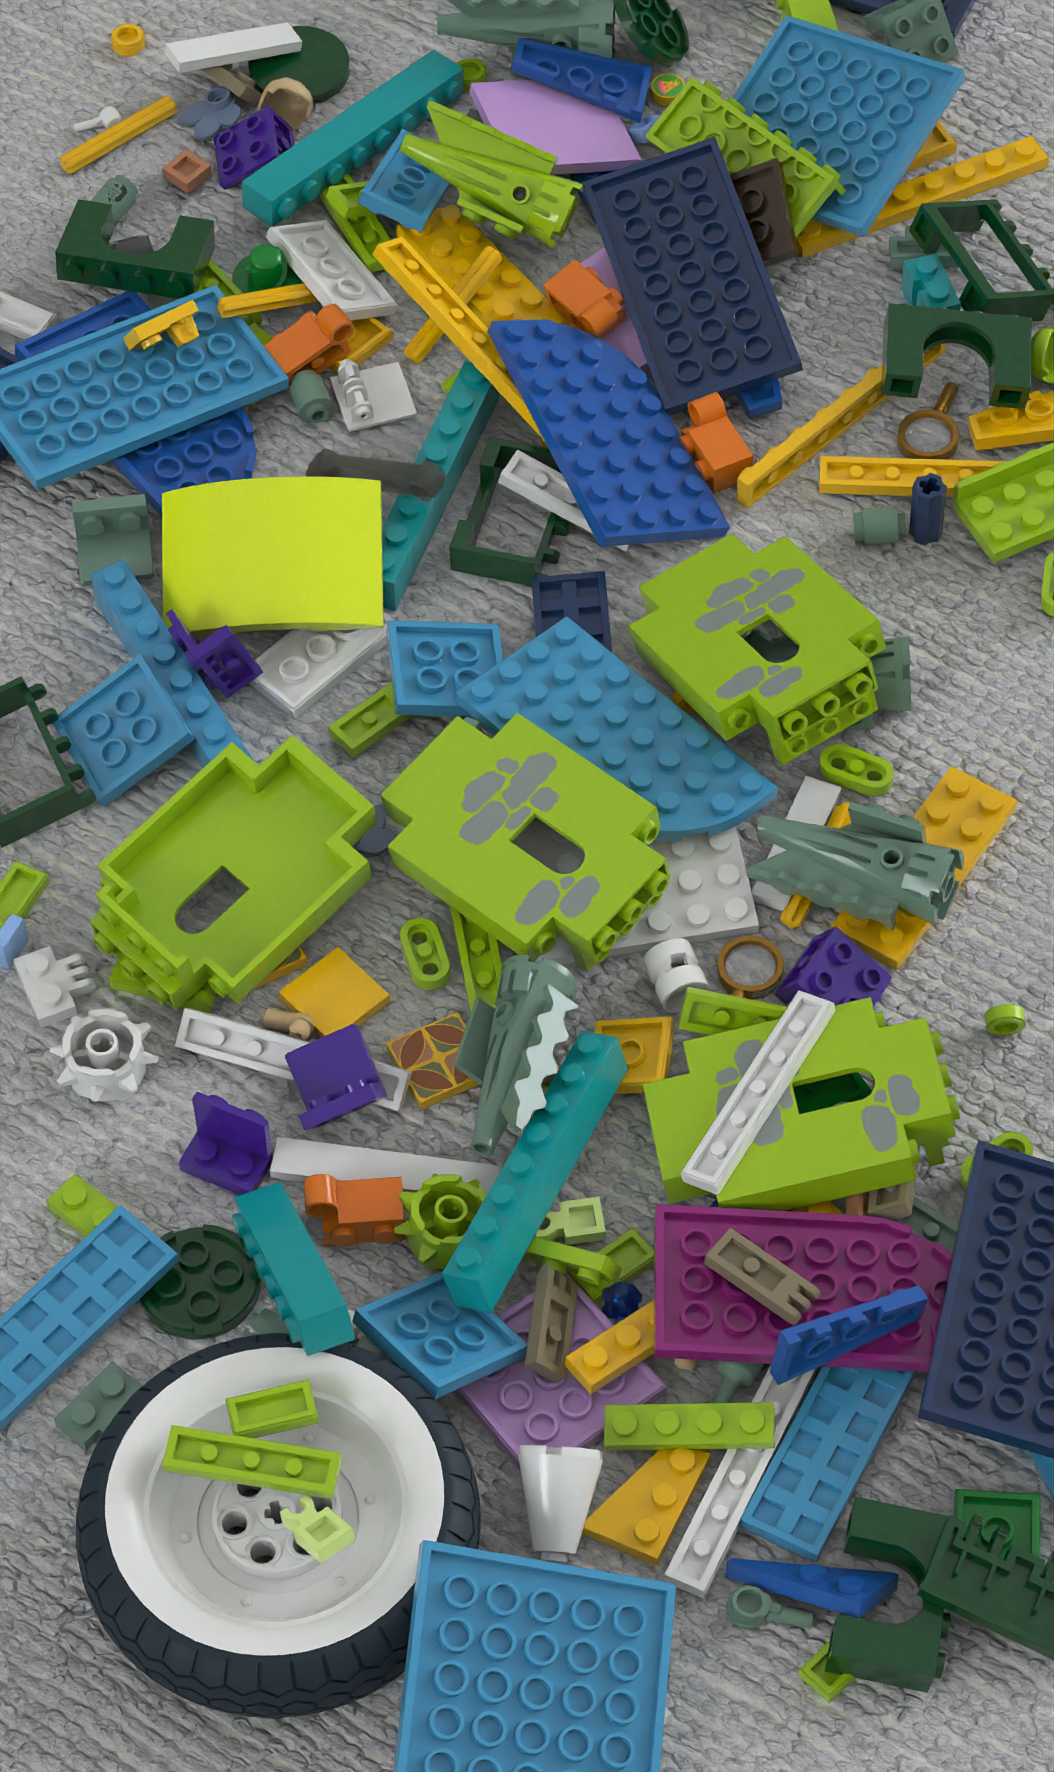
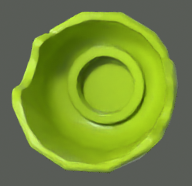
[1031,328,1054,384]

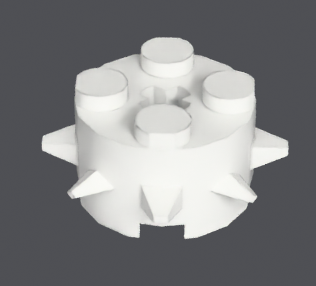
[50,1007,159,1102]

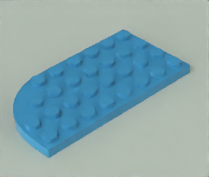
[456,617,778,841]

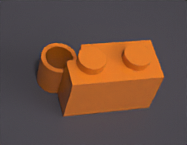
[543,259,626,339]
[264,304,355,387]
[678,392,753,494]
[304,1174,406,1247]

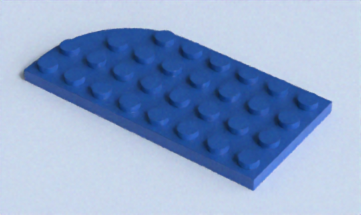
[15,291,256,517]
[487,319,730,547]

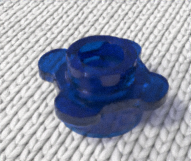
[601,1282,643,1320]

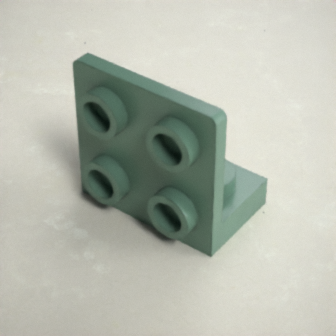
[863,0,958,63]
[72,494,154,586]

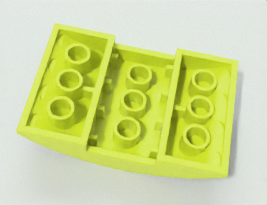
[162,476,384,638]

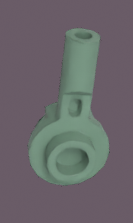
[727,1586,814,1629]

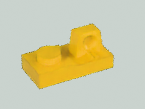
[123,300,199,351]

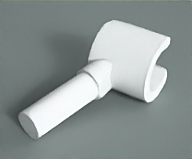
[74,106,122,132]

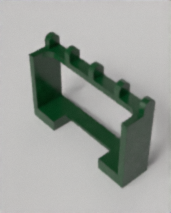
[909,199,1054,321]
[449,437,570,587]
[0,676,96,848]

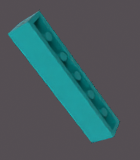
[232,1182,355,1356]

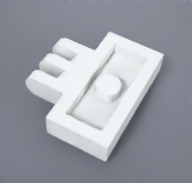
[13,946,96,1028]

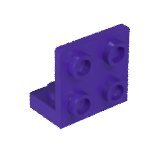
[214,106,295,190]
[166,609,264,698]
[774,926,892,1007]
[285,1024,388,1130]
[179,1092,273,1195]

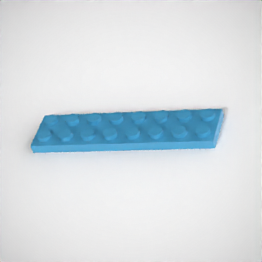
[0,1205,180,1431]
[740,1367,918,1563]

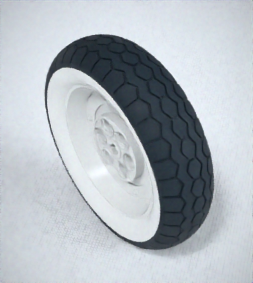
[76,1333,481,1718]

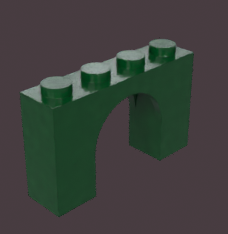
[55,199,215,299]
[881,303,1032,409]
[825,1497,962,1693]

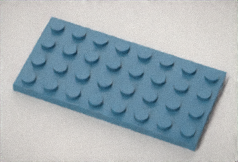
[0,285,289,490]

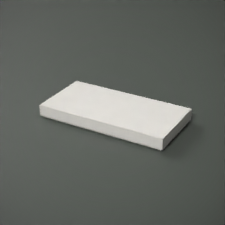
[266,220,398,321]
[249,612,395,719]

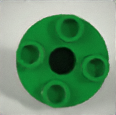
[232,244,303,293]

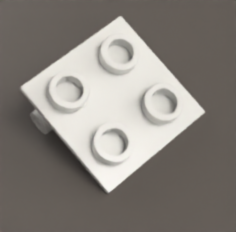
[330,359,417,432]

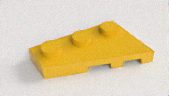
[968,390,1054,450]
[582,1448,711,1566]

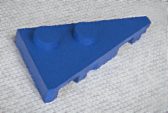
[725,1558,899,1618]

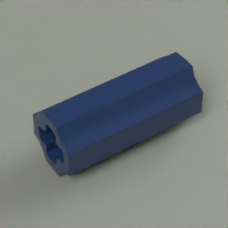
[909,473,947,546]

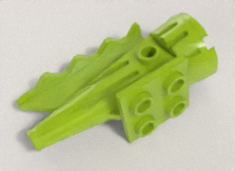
[399,100,583,249]

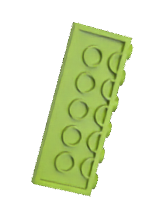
[644,77,846,237]
[952,442,1054,563]

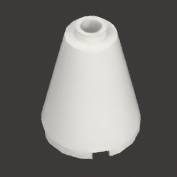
[518,1445,603,1562]

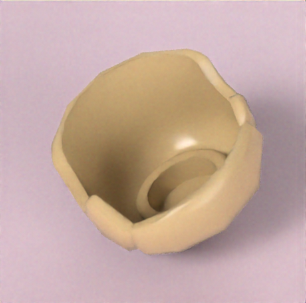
[258,77,313,131]

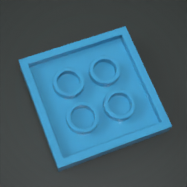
[386,620,503,717]
[52,653,195,807]
[352,1271,528,1399]

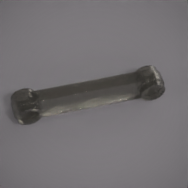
[306,448,447,502]

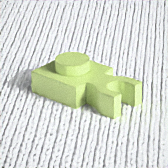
[535,1196,606,1245]
[280,1495,356,1564]

